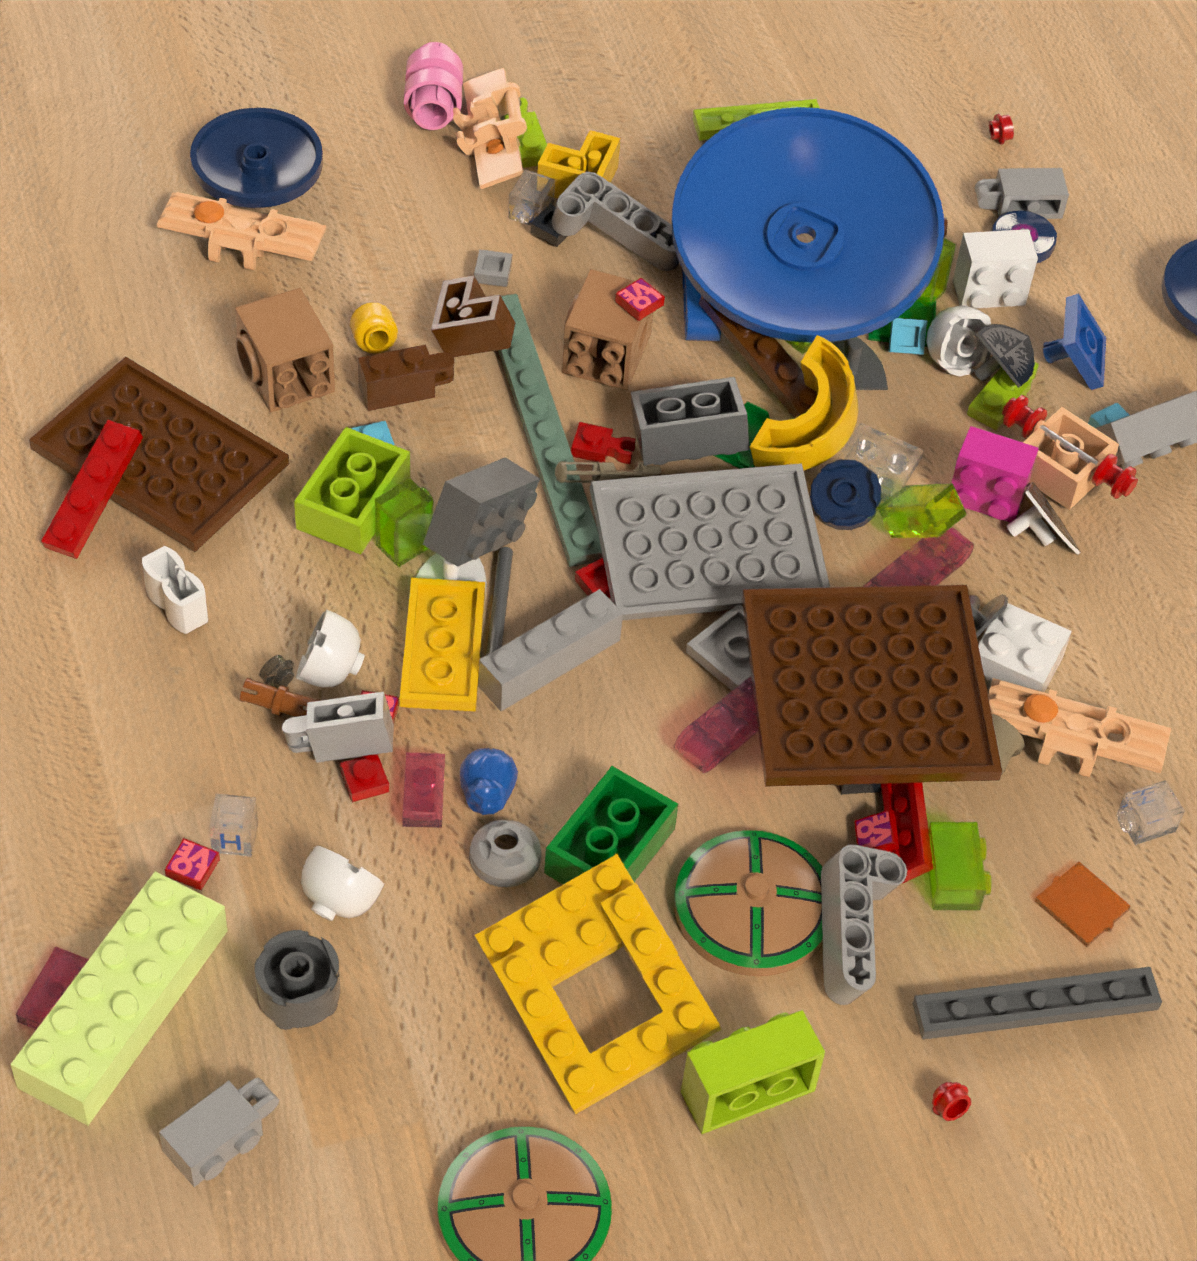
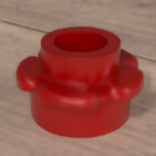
[989,113,1014,145]
[932,1082,971,1121]

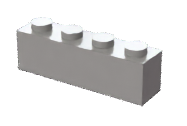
[1095,390,1197,470]
[478,589,623,711]

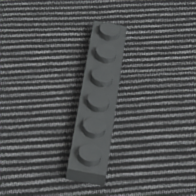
[912,967,1162,1040]

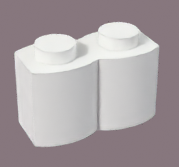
[142,546,208,634]

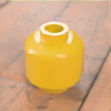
[350,302,398,353]

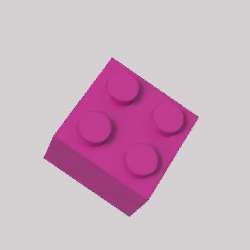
[947,426,1039,523]

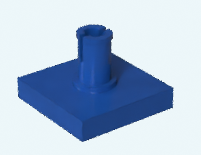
[1043,293,1106,390]

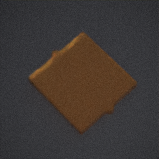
[1035,861,1131,947]

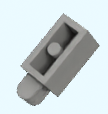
[975,168,1069,219]
[282,692,394,763]
[159,1078,279,1187]

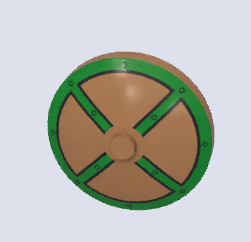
[674,830,823,976]
[438,1126,612,1261]

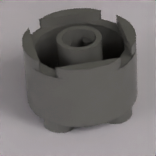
[255,930,340,1030]

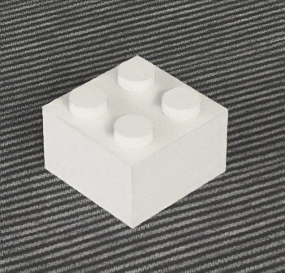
[952,229,1038,308]
[978,603,1072,692]

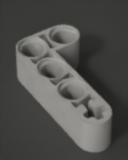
[552,172,679,271]
[821,845,907,1005]

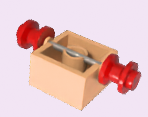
[1002,395,1138,510]

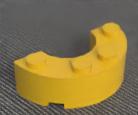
[750,335,858,470]

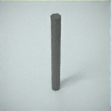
[486,547,513,656]

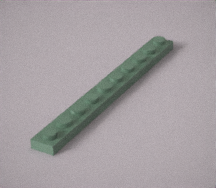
[498,294,603,567]

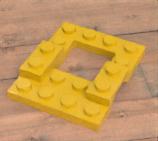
[474,854,721,1114]

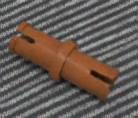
[240,678,321,717]

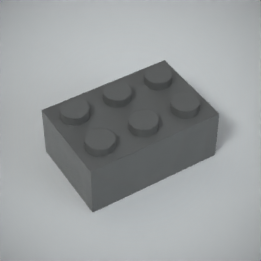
[631,377,749,466]
[423,457,540,567]

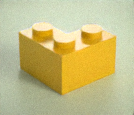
[536,130,621,198]

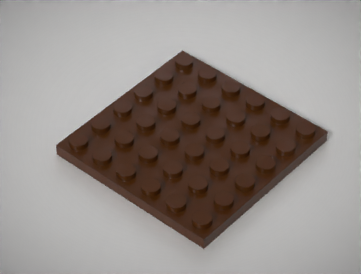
[742,585,1002,787]

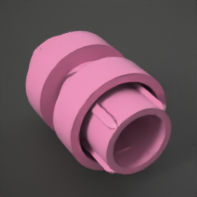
[404,42,463,130]

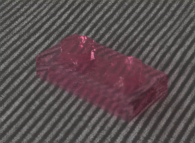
[402,752,445,828]
[16,947,89,1029]

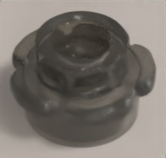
[259,655,294,688]

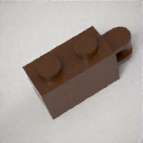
[358,344,455,411]

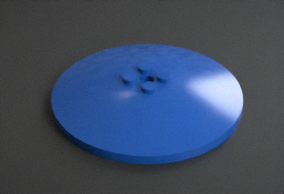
[672,107,944,343]

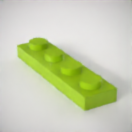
[693,99,820,141]

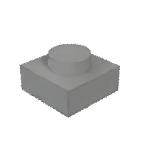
[474,249,513,287]

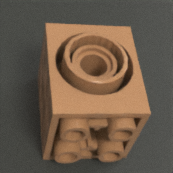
[562,269,656,391]
[235,288,335,413]

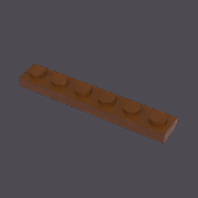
[699,296,818,419]

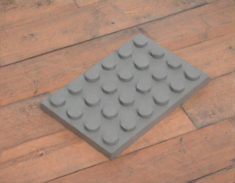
[590,463,830,620]

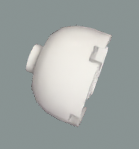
[926,305,991,376]
[296,610,365,688]
[301,846,384,921]

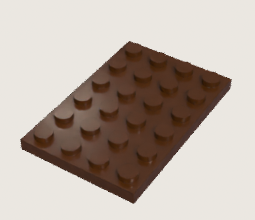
[29,357,289,552]

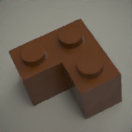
[431,276,516,357]

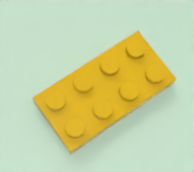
[399,578,485,712]

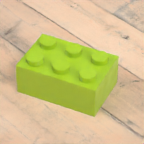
[294,427,410,555]
[681,1010,825,1134]

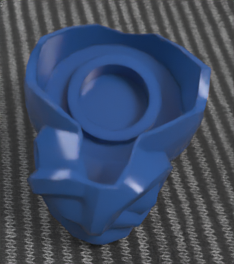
[460,748,518,815]

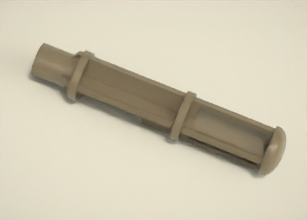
[555,461,661,483]

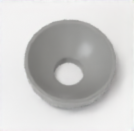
[469,820,541,887]

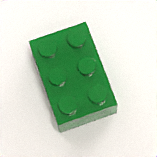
[544,766,679,884]

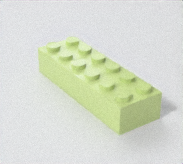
[11,871,228,1126]

